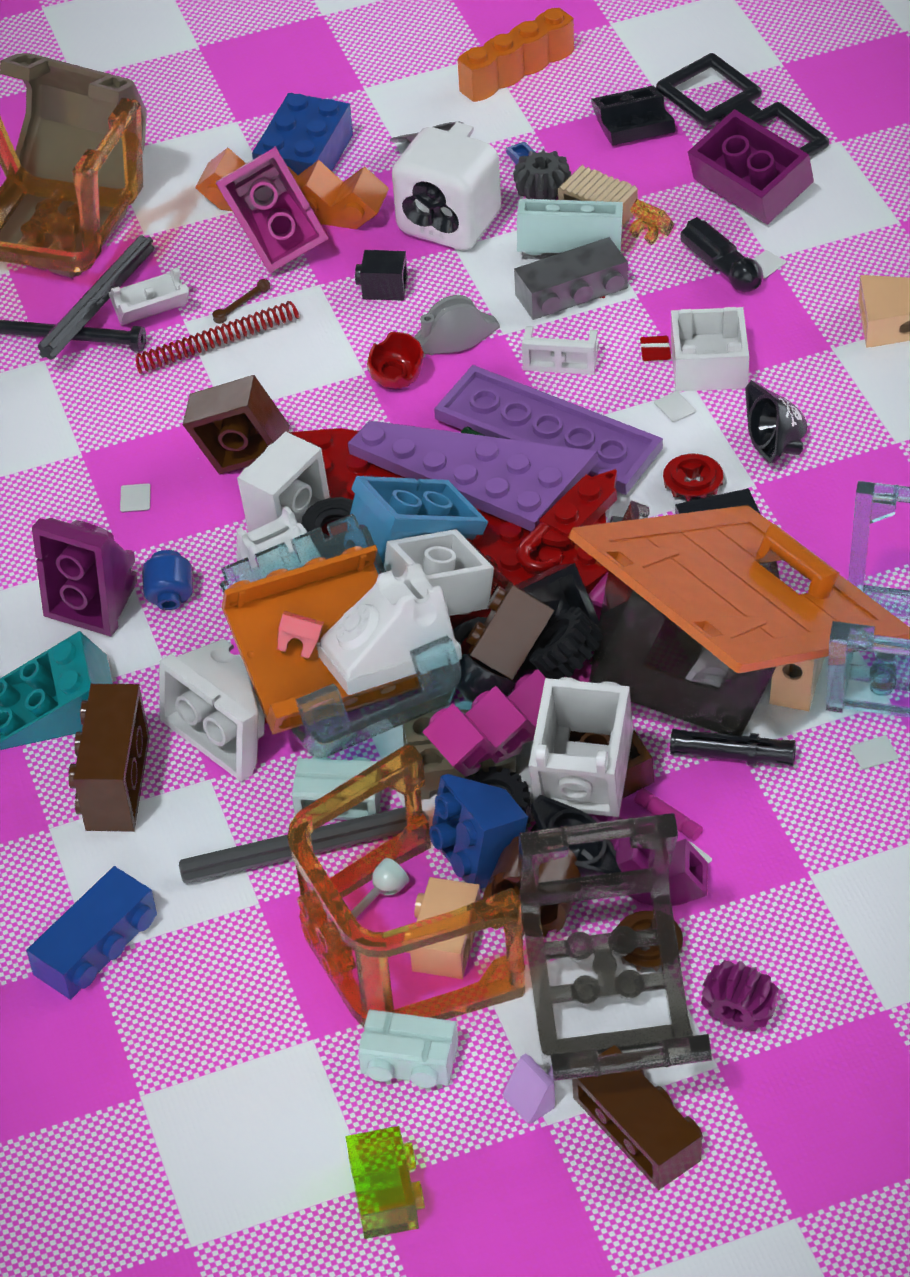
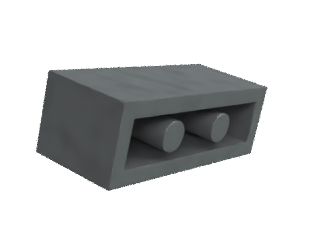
[514,237,628,320]

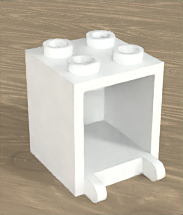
[529,677,633,817]

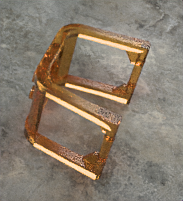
[0,98,143,272]
[287,744,526,1027]

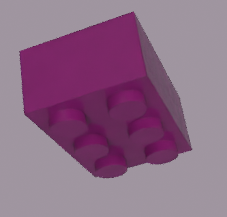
[688,109,814,225]

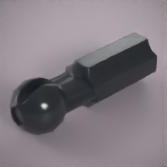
[681,217,763,293]

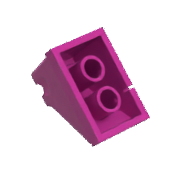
[216,147,329,273]

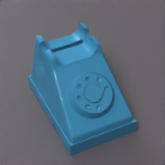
[343,476,488,575]

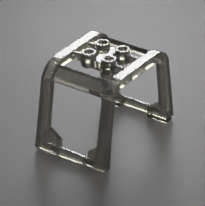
[518,813,712,1081]

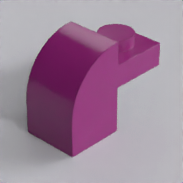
[616,825,708,906]

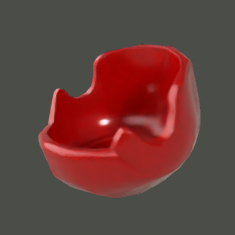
[367,331,424,389]

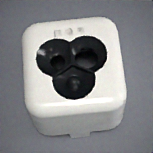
[392,122,501,250]

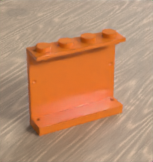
[221,545,429,735]

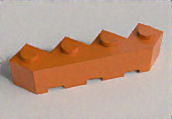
[195,147,389,229]

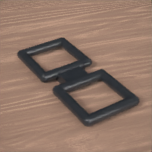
[656,53,830,157]

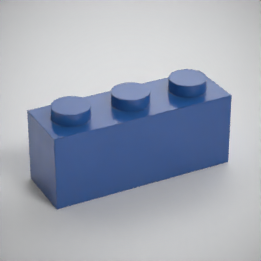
[26,866,157,1000]

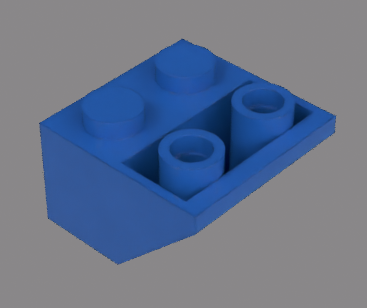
[429,774,528,889]

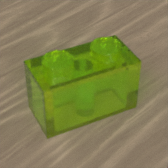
[345,1126,425,1239]

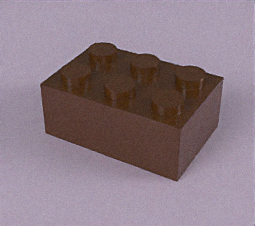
[68,684,150,832]

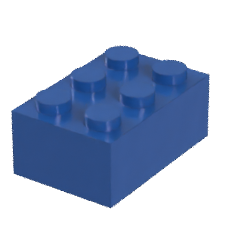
[252,93,353,175]

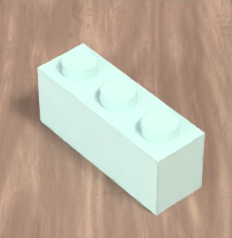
[517,199,623,255]

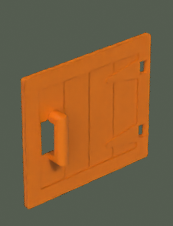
[569,505,910,673]

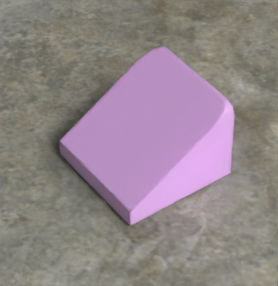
[503,1053,555,1124]

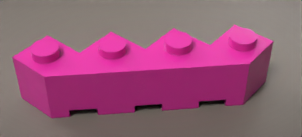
[422,660,606,777]

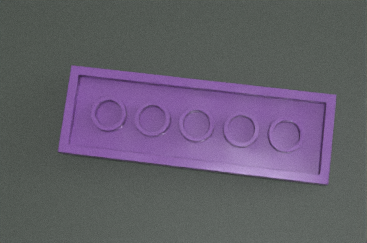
[434,365,663,495]

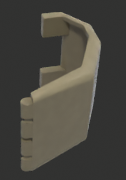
[0,53,147,278]

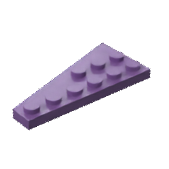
[348,420,598,532]

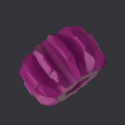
[701,960,779,1031]

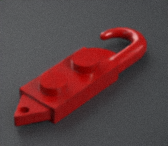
[517,469,617,572]

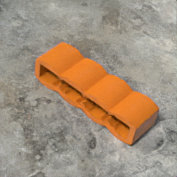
[457,8,574,102]

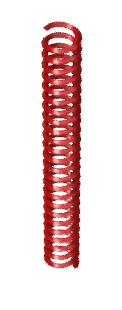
[135,300,299,374]

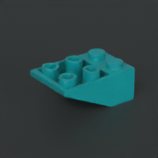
[0,631,113,750]

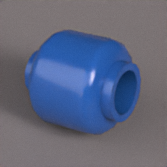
[142,550,193,610]

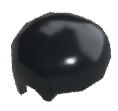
[454,653,516,703]

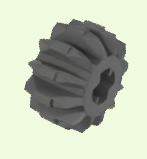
[513,149,571,200]

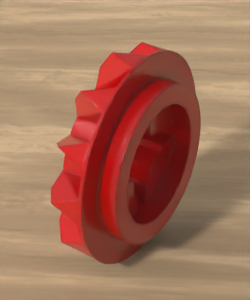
[663,453,723,501]

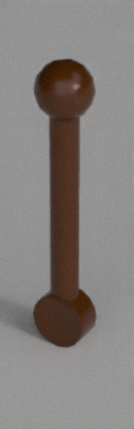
[212,279,270,324]

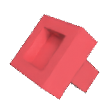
[277,611,324,659]

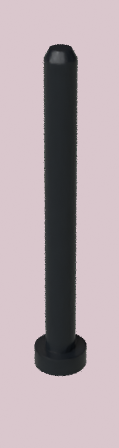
[0,320,146,351]

